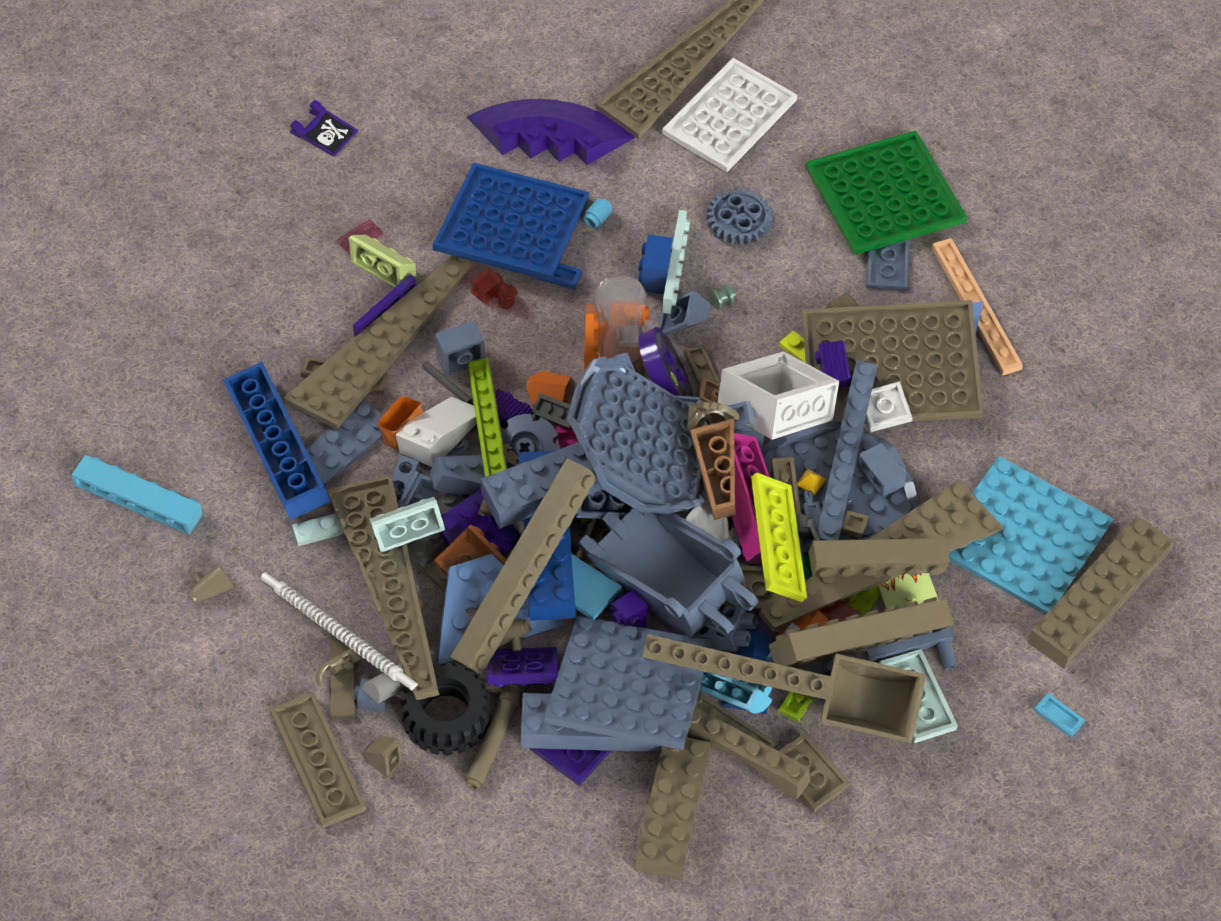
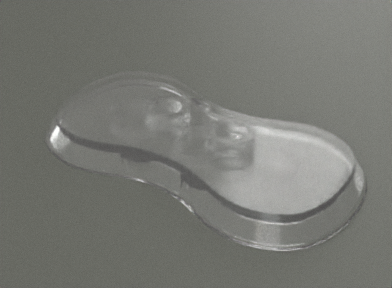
[595,276,646,369]

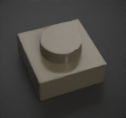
[840,510,869,539]

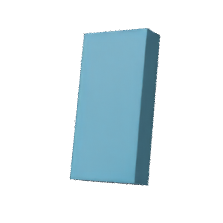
[1033,693,1085,738]

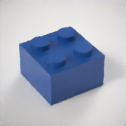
[638,235,673,295]

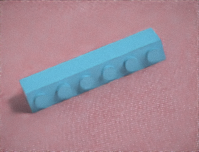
[71,455,203,535]

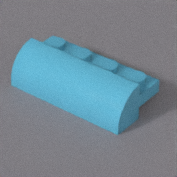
[699,647,772,713]

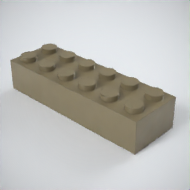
[635,738,711,880]

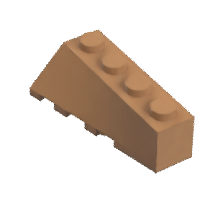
[690,419,736,520]

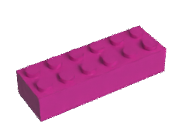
[731,433,770,564]

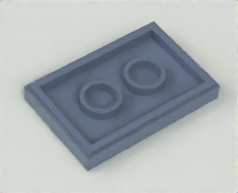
[866,240,909,291]

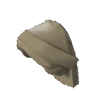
[687,402,739,436]

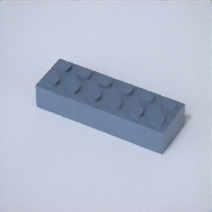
[481,442,602,529]
[521,693,662,752]

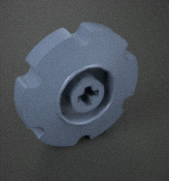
[501,414,562,469]

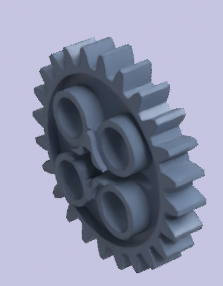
[706,187,773,246]

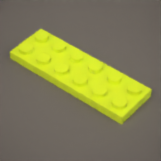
[751,473,807,602]

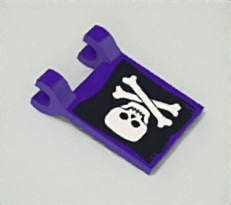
[290,99,358,156]

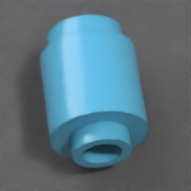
[583,199,612,229]

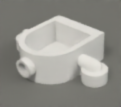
[682,499,741,545]

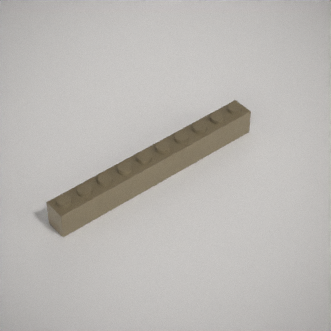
[450,458,597,675]

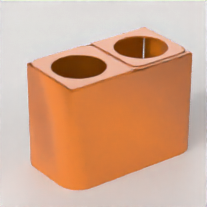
[378,396,423,450]

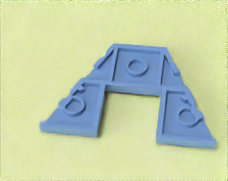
[436,554,564,666]

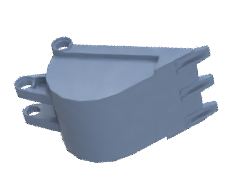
[579,508,758,638]

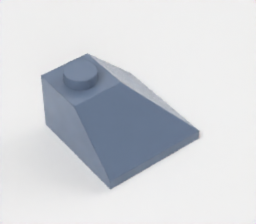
[658,291,711,336]

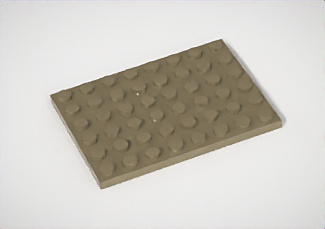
[802,300,984,424]

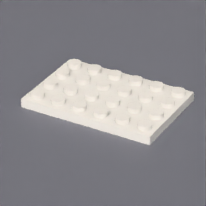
[662,58,797,173]

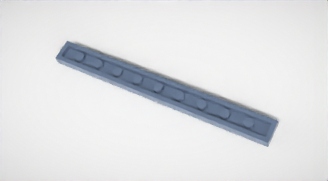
[817,360,877,541]

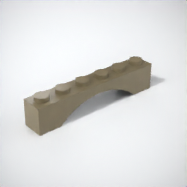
[687,707,810,800]

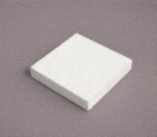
[866,382,912,432]

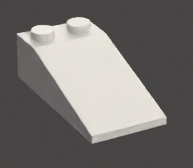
[396,397,477,467]

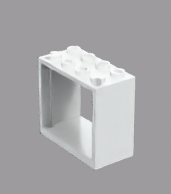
[718,352,839,440]

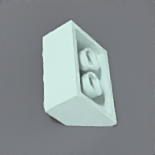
[369,497,445,552]

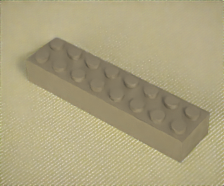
[1028,516,1174,669]
[769,597,954,668]

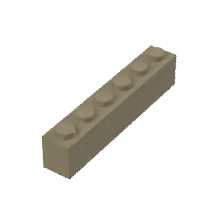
[809,538,950,577]

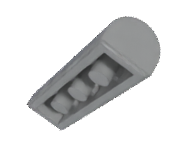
[362,646,439,704]

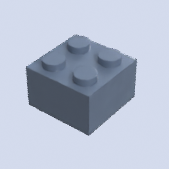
[435,320,485,377]

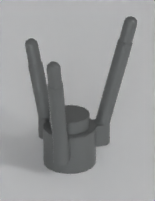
[796,514,821,555]

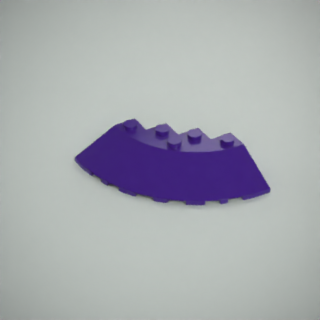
[467,99,635,165]

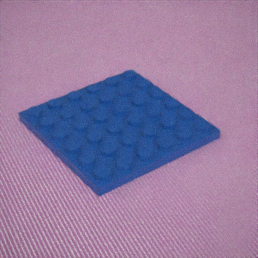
[433,162,589,281]

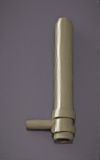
[466,680,527,790]

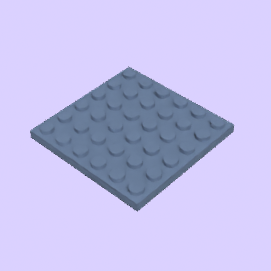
[544,615,712,750]

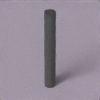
[422,361,473,404]

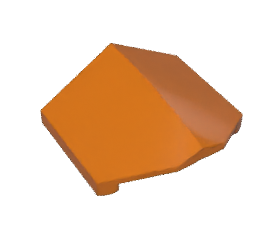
[526,371,571,406]

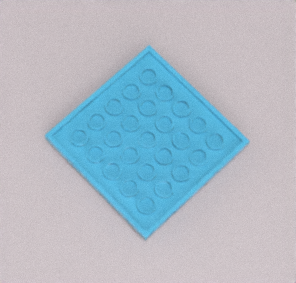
[949,456,1114,615]

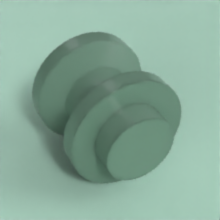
[710,285,736,310]

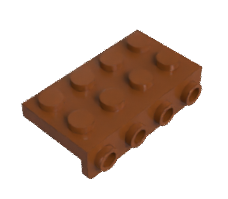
[433,525,507,609]

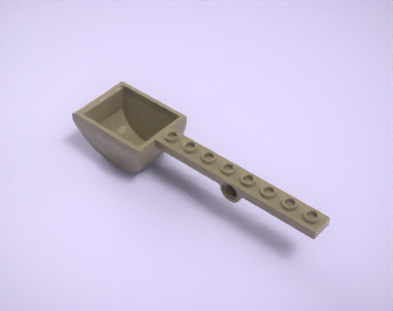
[642,634,927,744]

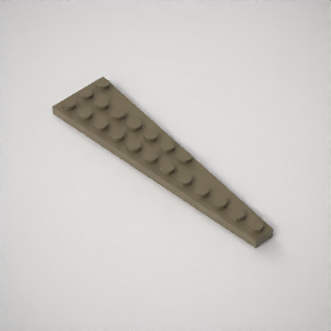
[596,0,765,139]
[283,255,478,430]
[327,475,439,701]
[759,480,1003,631]

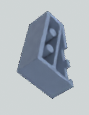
[430,455,485,496]

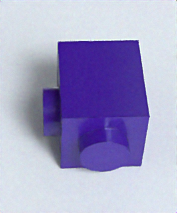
[611,590,648,626]

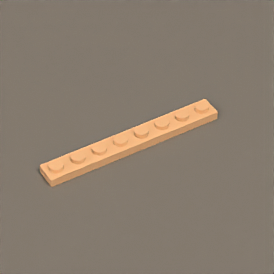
[932,238,1023,376]

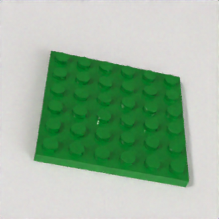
[805,130,967,256]

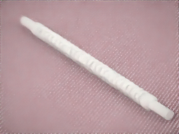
[261,572,418,691]

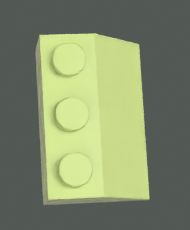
[349,235,416,287]

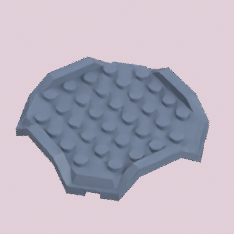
[567,353,706,514]
[761,421,920,559]

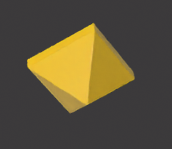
[797,468,826,496]

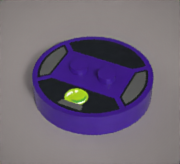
[638,327,694,397]

